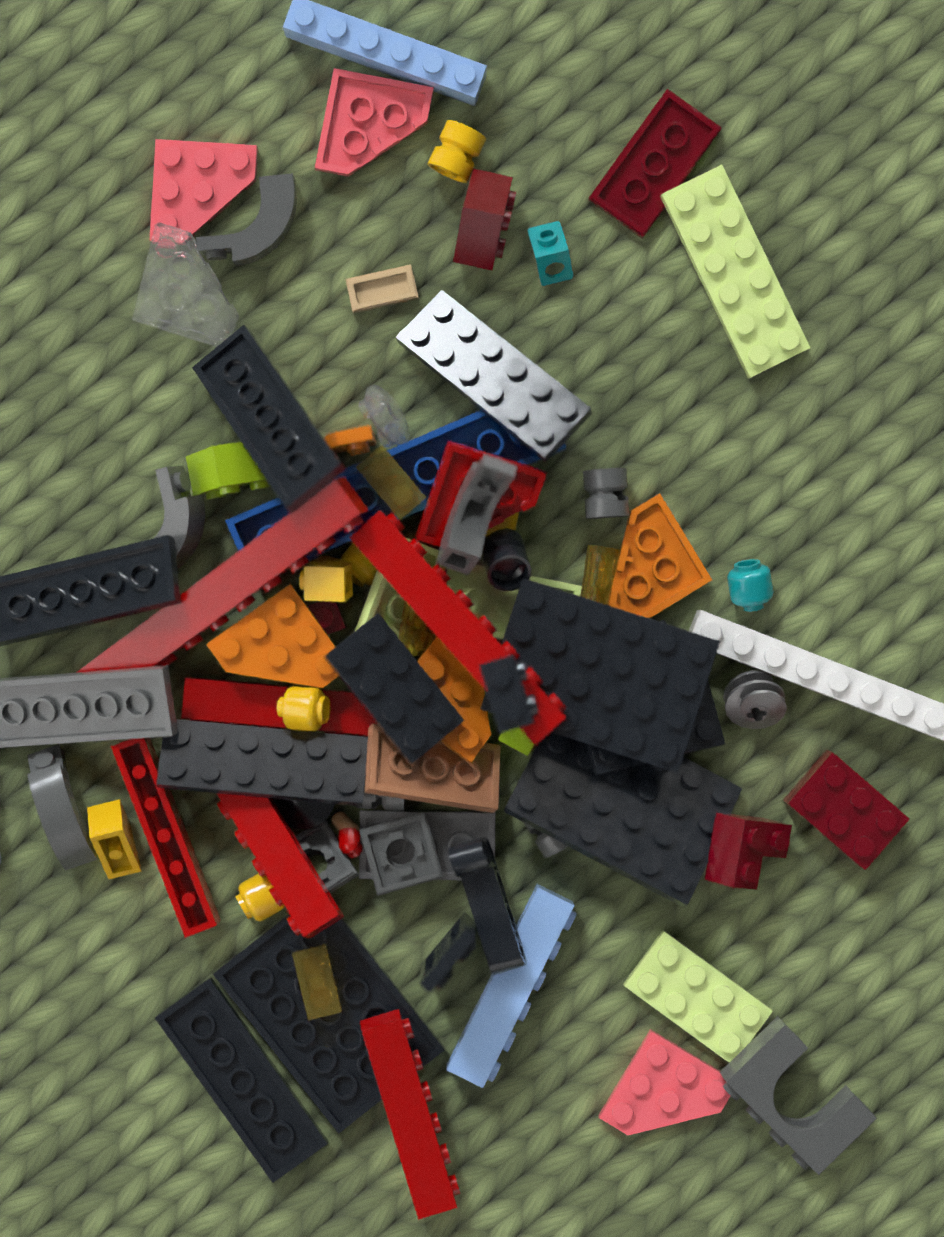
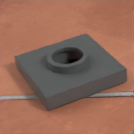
[359,811,443,896]
[296,820,359,894]

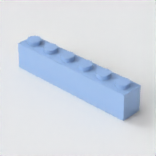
[283,0,487,106]
[446,884,577,1088]

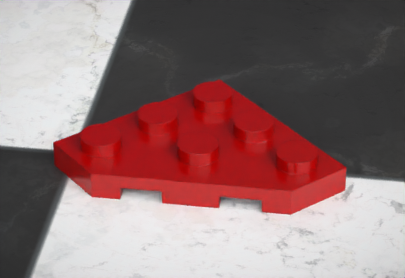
[415,440,547,547]

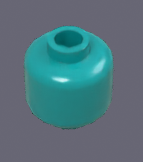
[727,559,774,612]

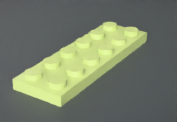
[660,165,810,378]

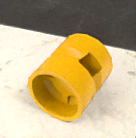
[427,120,486,183]

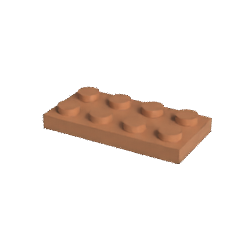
[365,724,501,813]

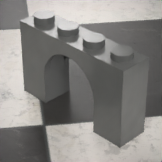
[720,1016,877,1175]

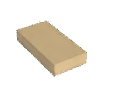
[345,265,419,314]

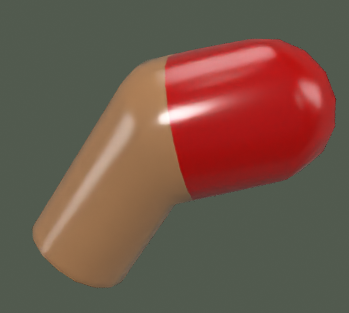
[332,812,363,858]

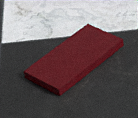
[588,88,722,239]

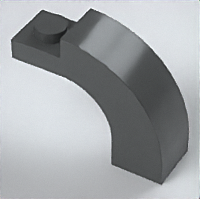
[196,174,297,266]
[436,454,517,575]
[154,465,205,569]
[27,744,97,871]

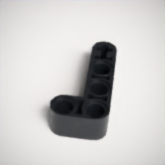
[448,837,527,975]

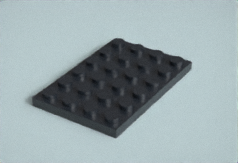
[480,578,720,773]
[503,732,743,908]
[213,914,445,1134]

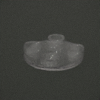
[359,385,410,448]

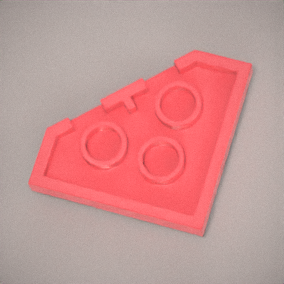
[315,68,434,177]
[150,139,258,244]
[598,1029,730,1135]

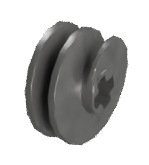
[723,670,787,729]

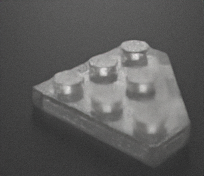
[132,222,239,347]

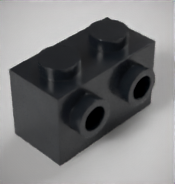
[479,654,539,734]

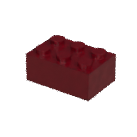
[783,750,910,870]

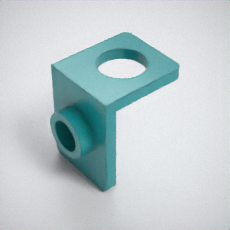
[528,221,574,286]

